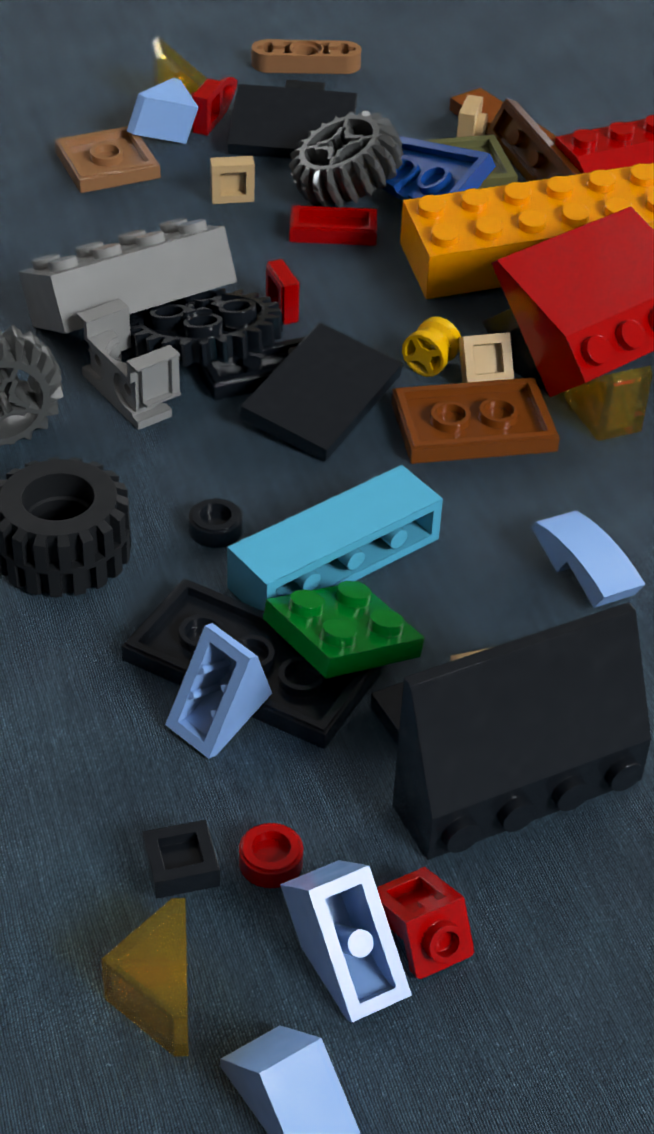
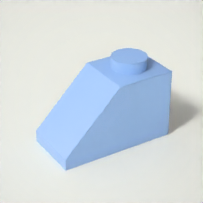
[280,860,412,1022]

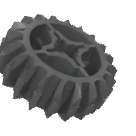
[289,110,404,207]
[0,324,64,446]

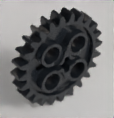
[130,288,283,367]

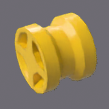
[402,317,461,377]

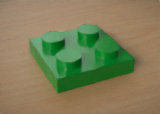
[263,581,425,679]

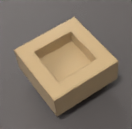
[457,94,488,137]
[210,156,255,204]
[458,332,514,383]

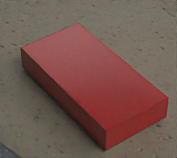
[289,205,377,246]

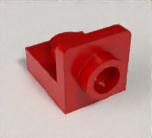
[377,867,474,979]

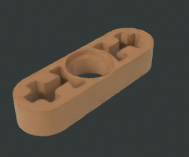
[251,39,362,74]

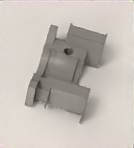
[77,298,181,430]

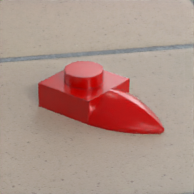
[191,76,238,136]

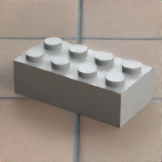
[18,218,237,333]

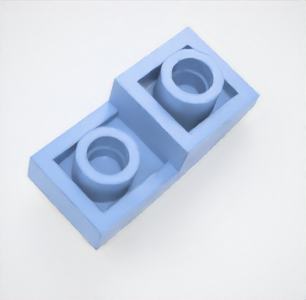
[531,510,645,608]

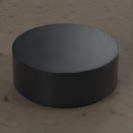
[189,498,243,548]

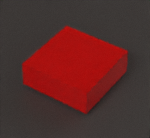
[266,259,300,325]

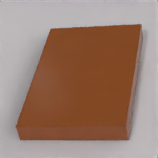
[391,378,560,464]

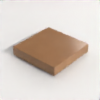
[55,126,161,193]

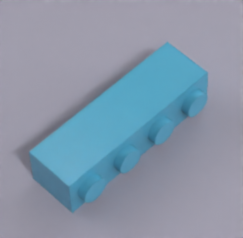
[227,465,443,611]

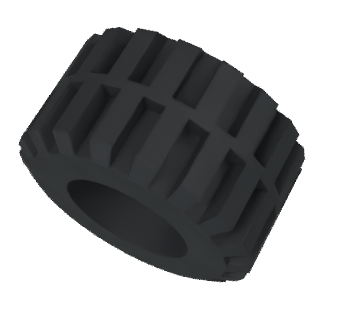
[0,457,131,597]

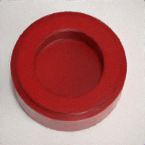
[239,823,304,888]

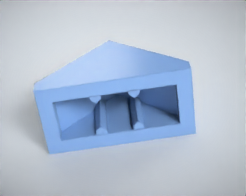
[127,77,199,144]
[165,623,272,759]
[220,1025,360,1134]

